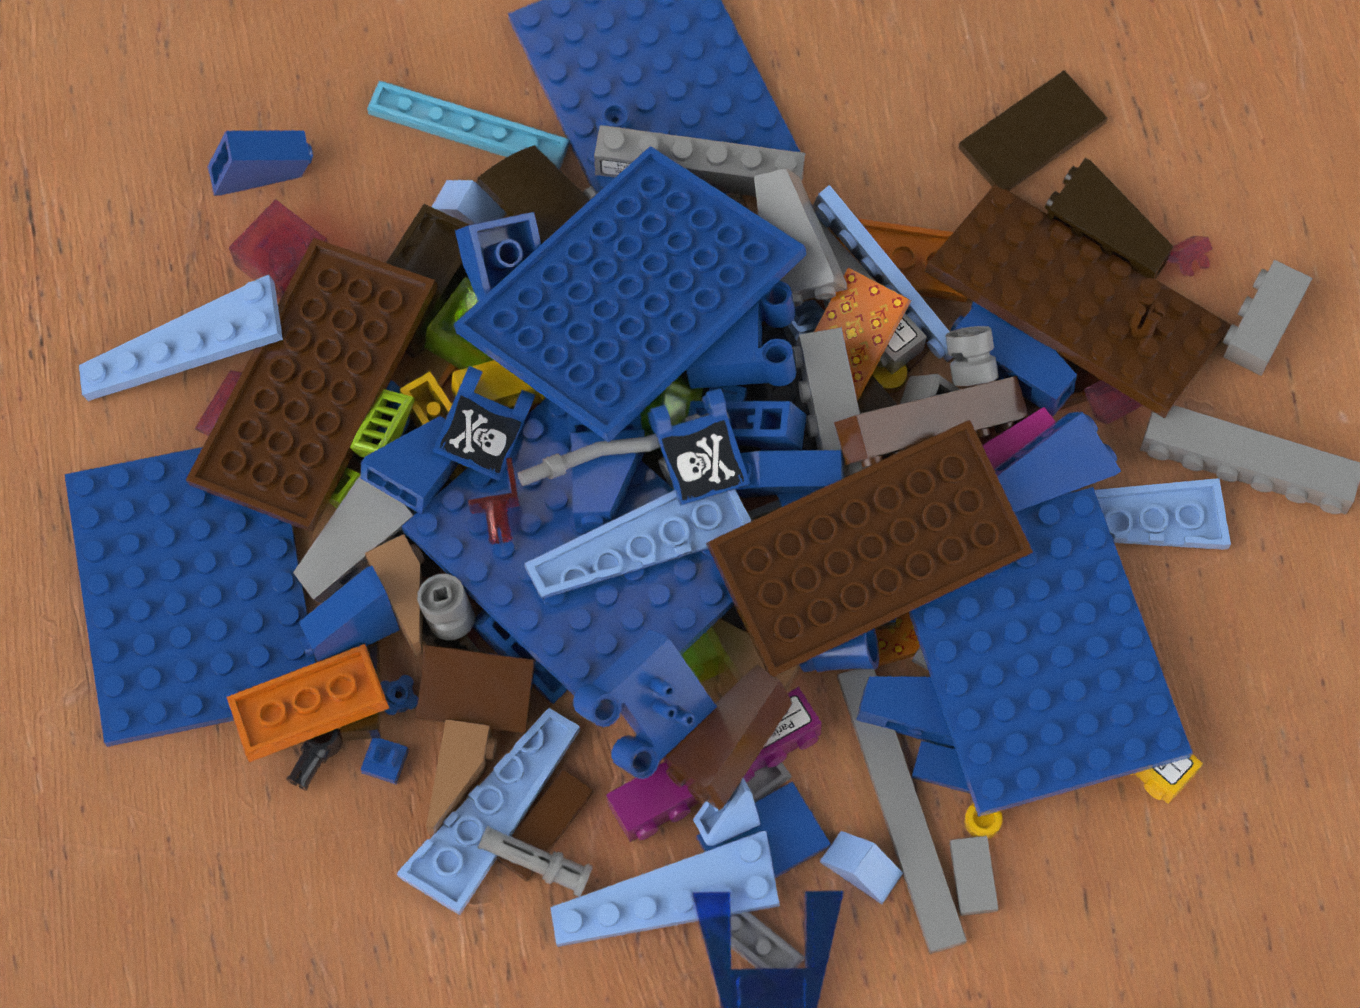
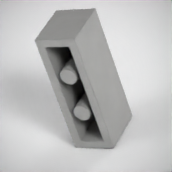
[1223,260,1312,376]

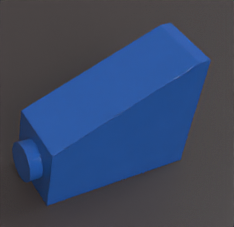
[208,130,313,196]
[361,416,460,514]
[571,429,645,531]
[298,565,400,662]

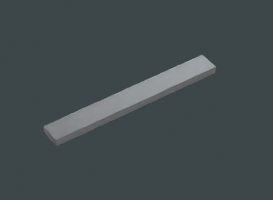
[837,669,966,954]

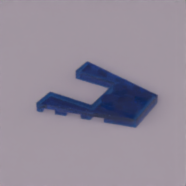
[691,891,843,1008]

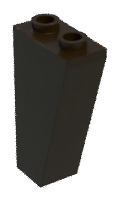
[1045,157,1174,279]

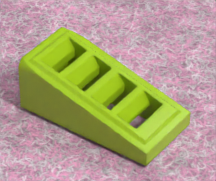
[350,389,415,458]

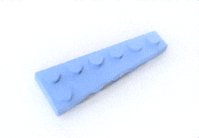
[812,185,953,362]
[79,275,283,401]
[1064,478,1231,550]
[525,490,751,599]
[397,708,580,915]
[550,831,780,947]

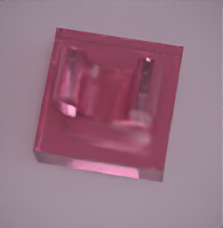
[1169,235,1213,277]

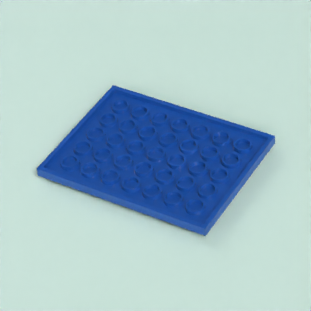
[508,0,800,194]
[454,146,807,442]
[402,398,735,709]
[64,447,317,747]
[909,487,1193,817]

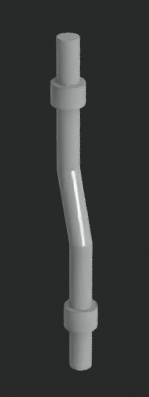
[518,413,729,486]

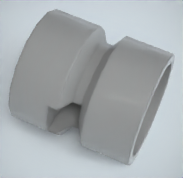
[945,326,998,386]
[417,574,475,640]

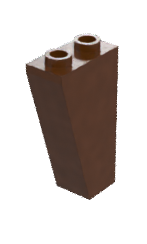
[663,665,793,811]

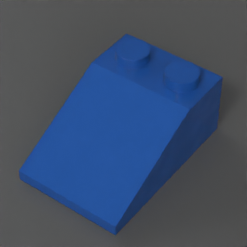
[455,212,541,302]

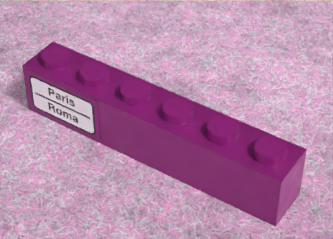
[606,687,822,842]

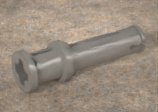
[478,825,592,897]

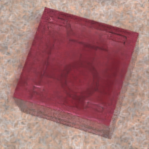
[229,199,328,300]

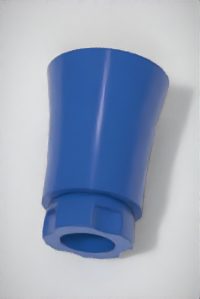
[799,628,879,672]

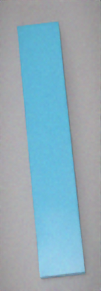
[367,80,570,170]

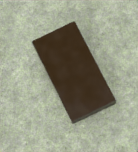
[958,70,1107,191]

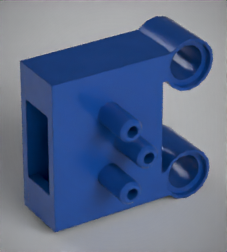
[686,281,797,389]
[573,629,717,779]

